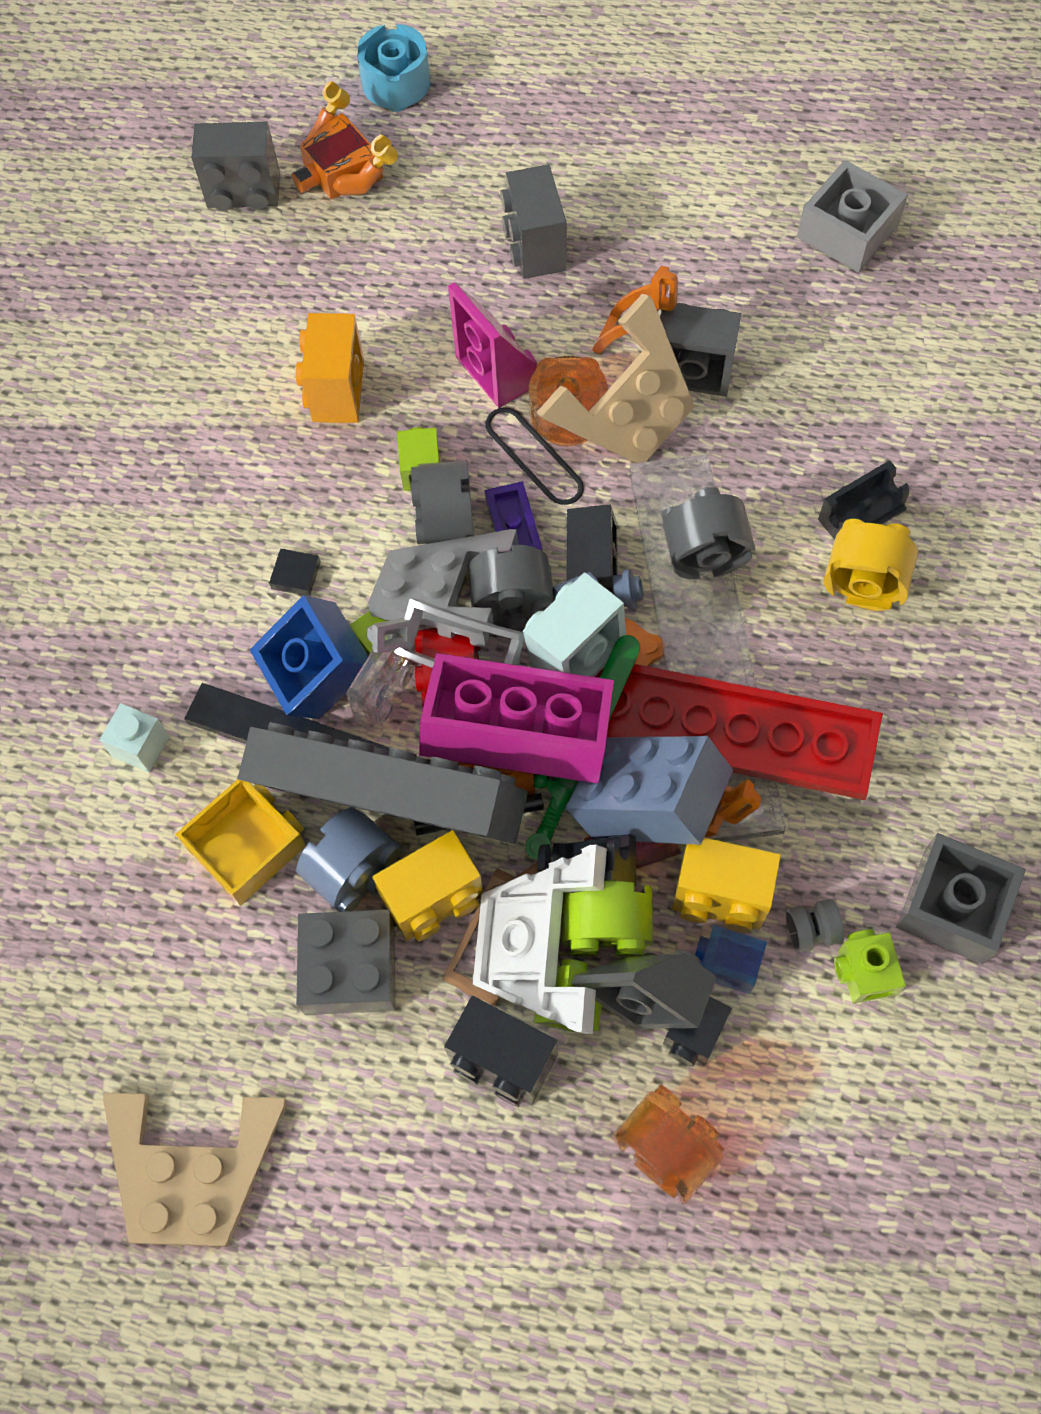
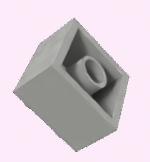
[797,160,908,273]

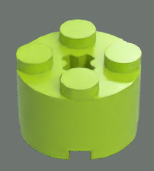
[561,881,653,957]

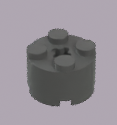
[411,460,474,544]
[661,487,755,579]
[469,545,555,633]

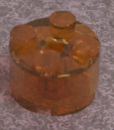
[529,356,608,446]
[611,1085,724,1205]

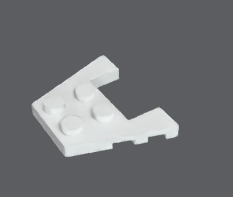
[473,845,607,1034]

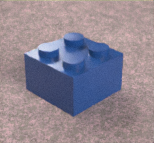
[250,595,374,719]

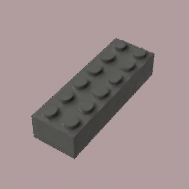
[237,722,528,844]

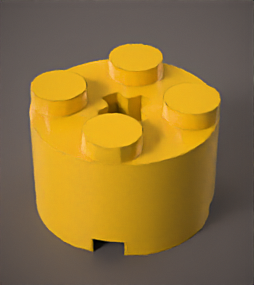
[824,519,918,611]

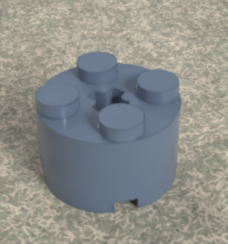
[296,807,403,912]

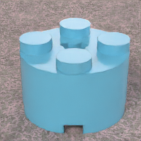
[357,24,431,112]

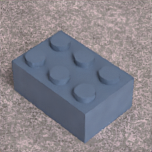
[566,736,733,845]

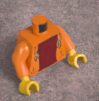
[291,81,398,199]

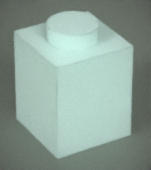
[99,703,170,773]

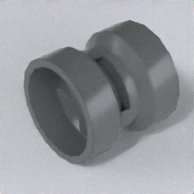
[785,899,844,953]

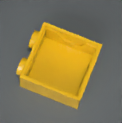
[175,779,306,906]

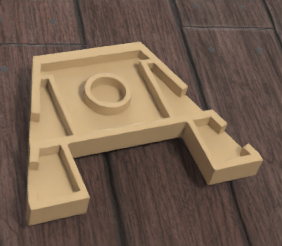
[536,294,695,466]
[103,1093,287,1247]

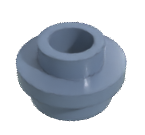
[613,569,644,610]

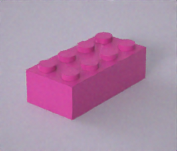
[419,653,614,783]

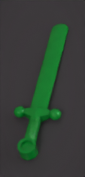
[525,635,640,860]

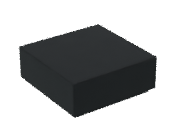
[269,548,321,596]

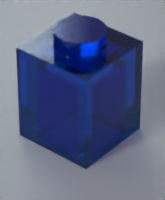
[694,925,767,994]

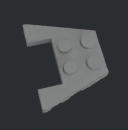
[368,529,518,647]

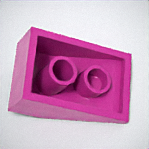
[448,282,538,408]

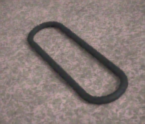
[485,407,584,505]

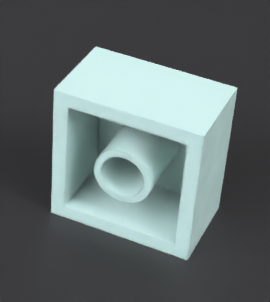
[523,572,626,677]

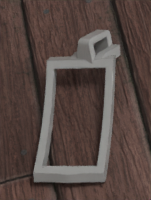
[367,598,525,668]

